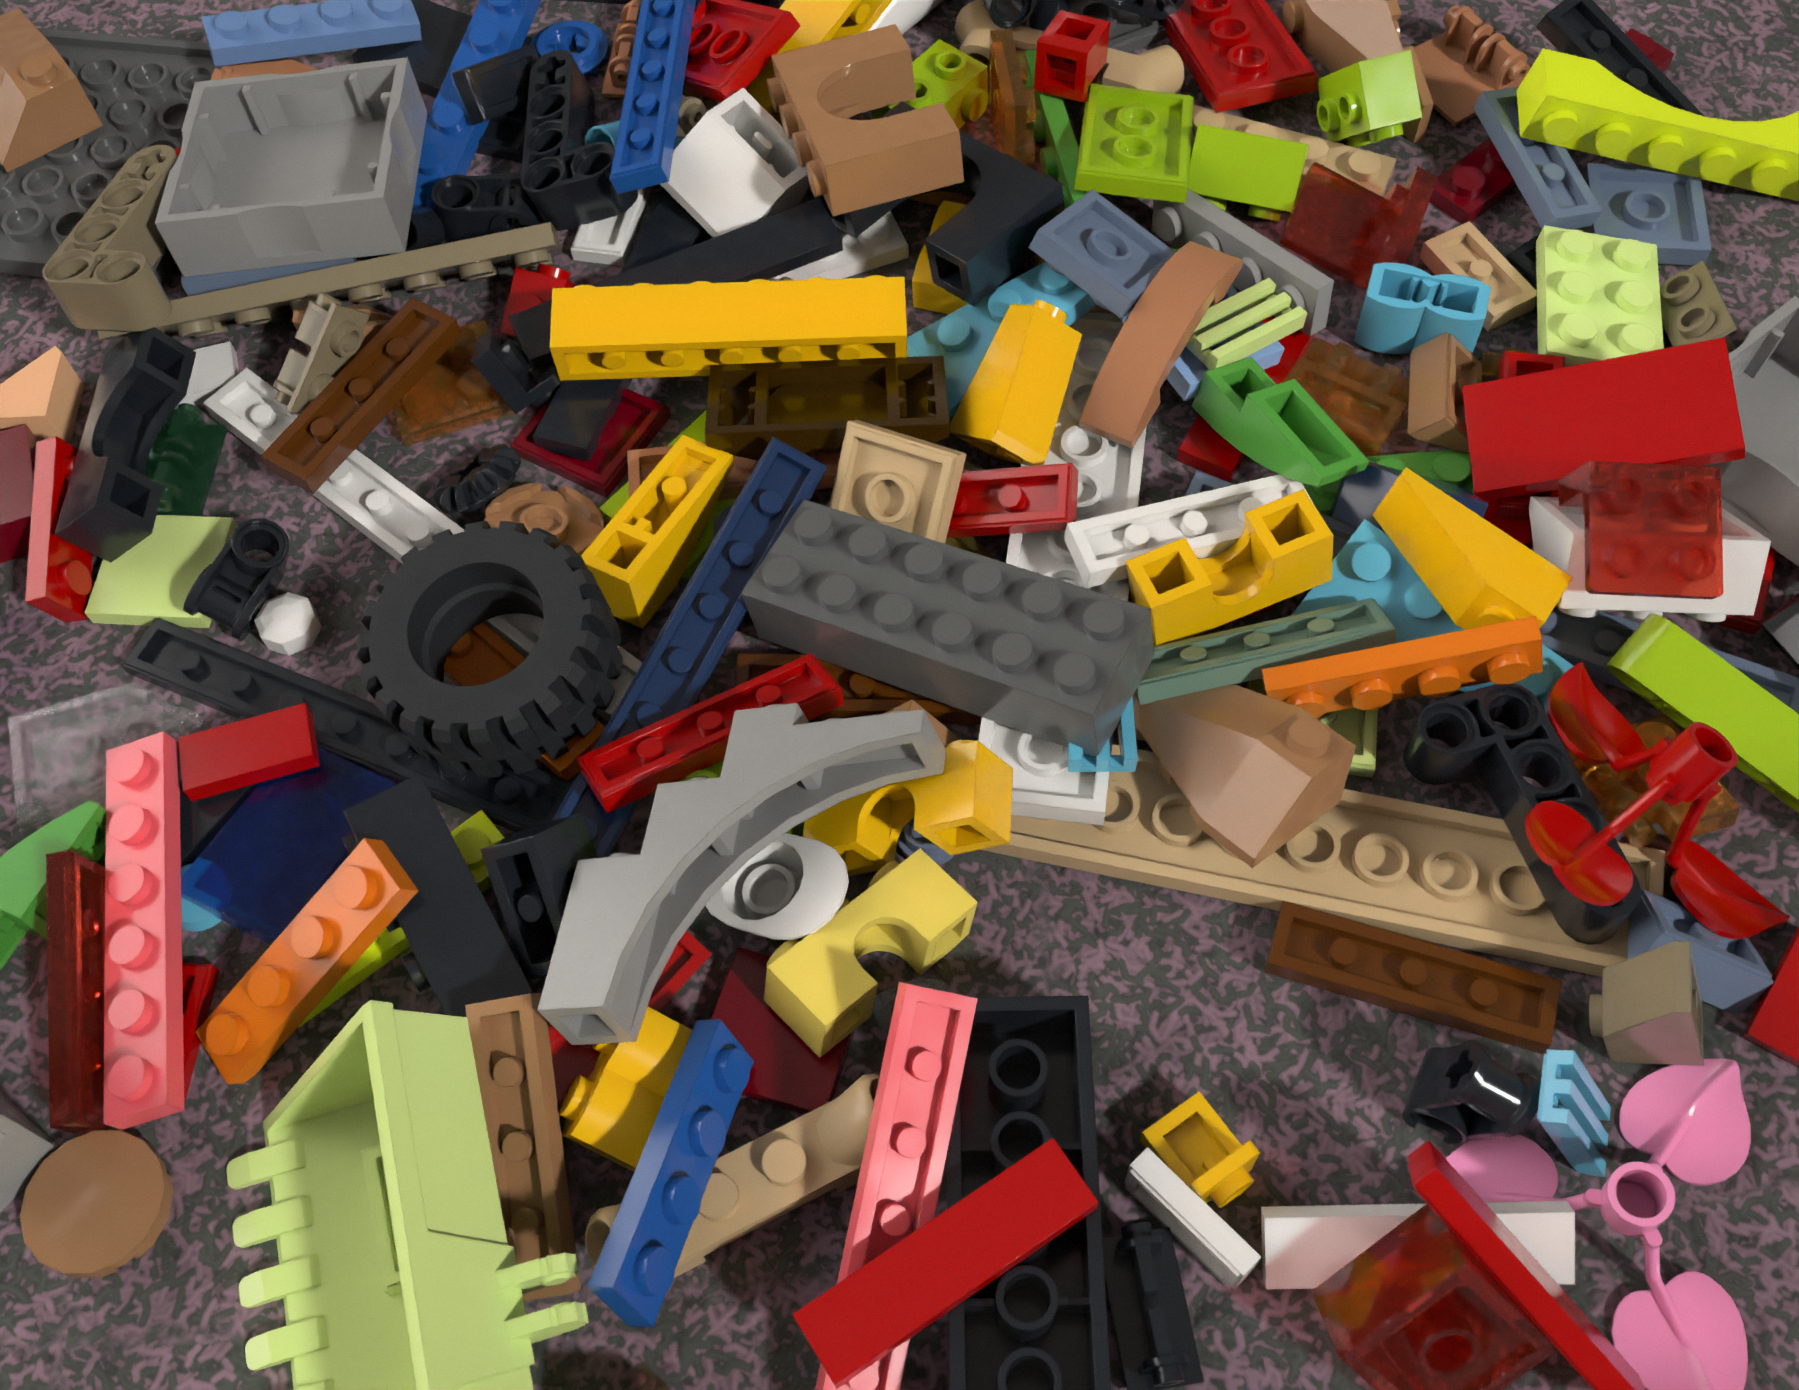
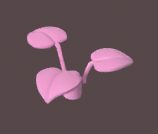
[1445,1058,1751,1390]

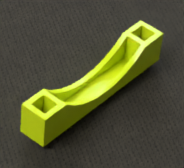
[1516,48,1799,201]

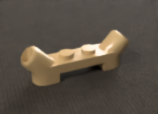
[955,0,1184,94]
[584,1074,880,1278]

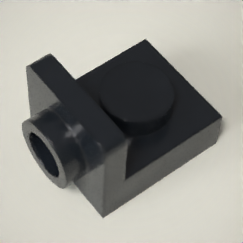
[471,328,562,414]

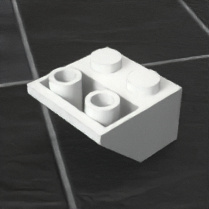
[660,88,810,238]

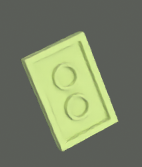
[1536,225,1664,367]

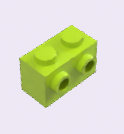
[872,39,989,129]
[1317,49,1422,148]
[1188,124,1310,221]

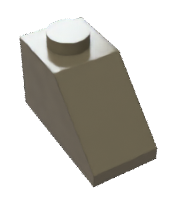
[1589,941,1704,1066]

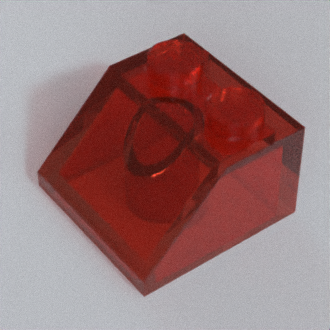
[1311,1204,1558,1390]

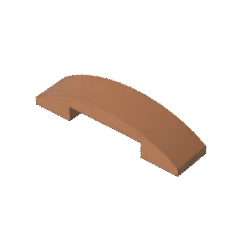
[1079,241,1242,449]

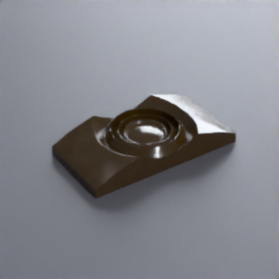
[705,356,950,461]

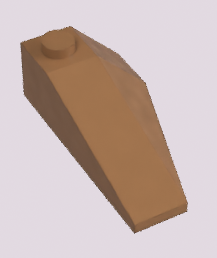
[1282,0,1434,143]
[0,7,103,173]
[1132,684,1356,868]

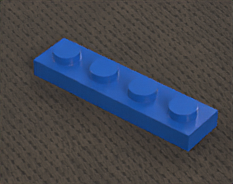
[588,1019,754,1327]

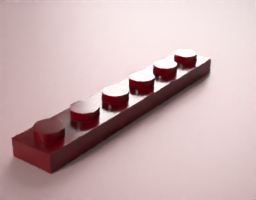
[1424,28,1674,224]

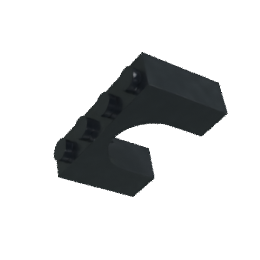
[813,101,1065,306]

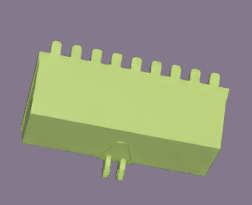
[226,1000,589,1390]

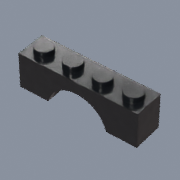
[54,327,196,563]

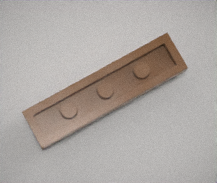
[465,993,581,1301]

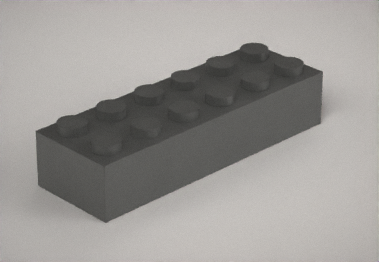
[741,499,1155,757]

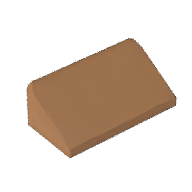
[1407,332,1482,454]

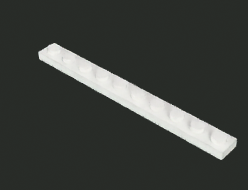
[203,368,642,722]

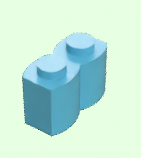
[1354,263,1491,354]

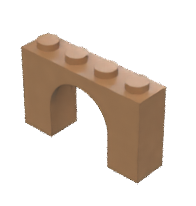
[767,24,964,216]

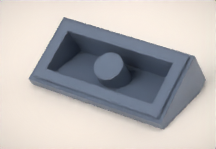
[1627,889,1774,1013]

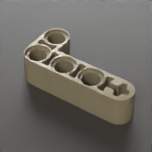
[42,145,178,332]

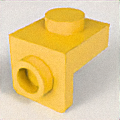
[1140,1091,1260,1208]

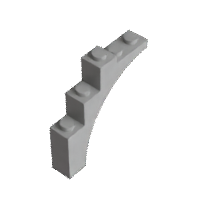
[537,703,946,1045]

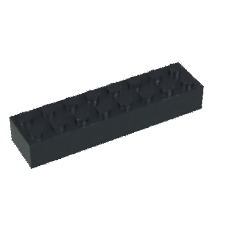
[946,995,1111,1390]

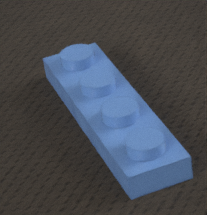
[201,0,422,67]

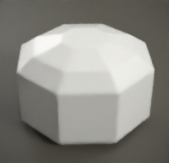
[254,592,322,655]

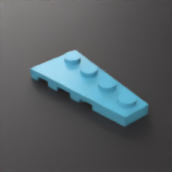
[907,262,1096,419]
[1291,519,1573,711]

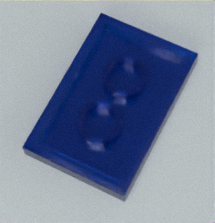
[181,746,397,945]

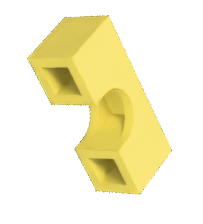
[764,849,978,1058]

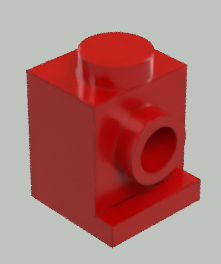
[1033,10,1111,102]

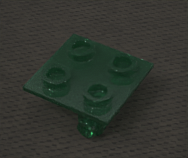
[146,403,228,516]

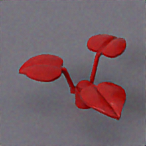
[1525,662,1790,939]

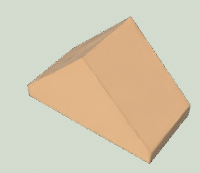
[0,346,84,444]

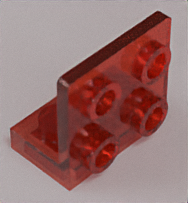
[1280,162,1438,290]
[1558,461,1724,600]

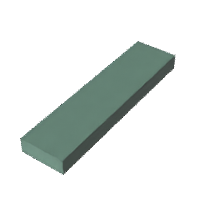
[1135,598,1396,705]

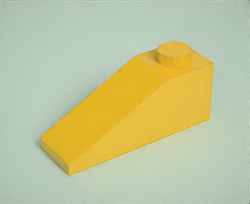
[581,435,734,629]
[1372,467,1573,630]

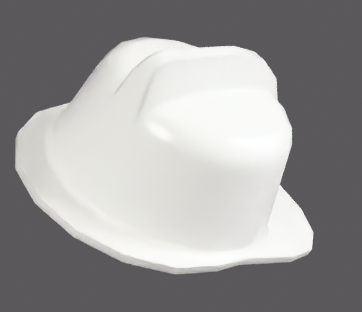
[705,833,849,941]

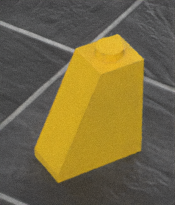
[950,300,1082,466]

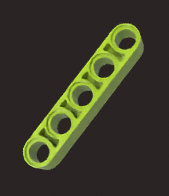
[1607,613,1799,814]

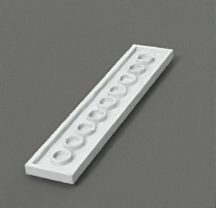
[978,311,1147,826]

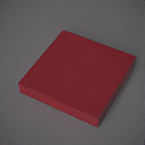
[509,383,671,498]
[711,947,856,1115]

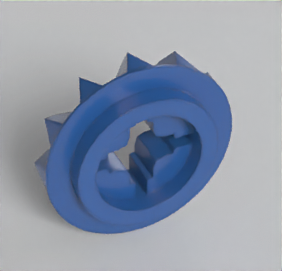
[530,20,609,76]

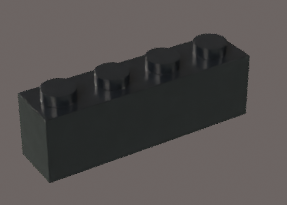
[341,774,533,1017]

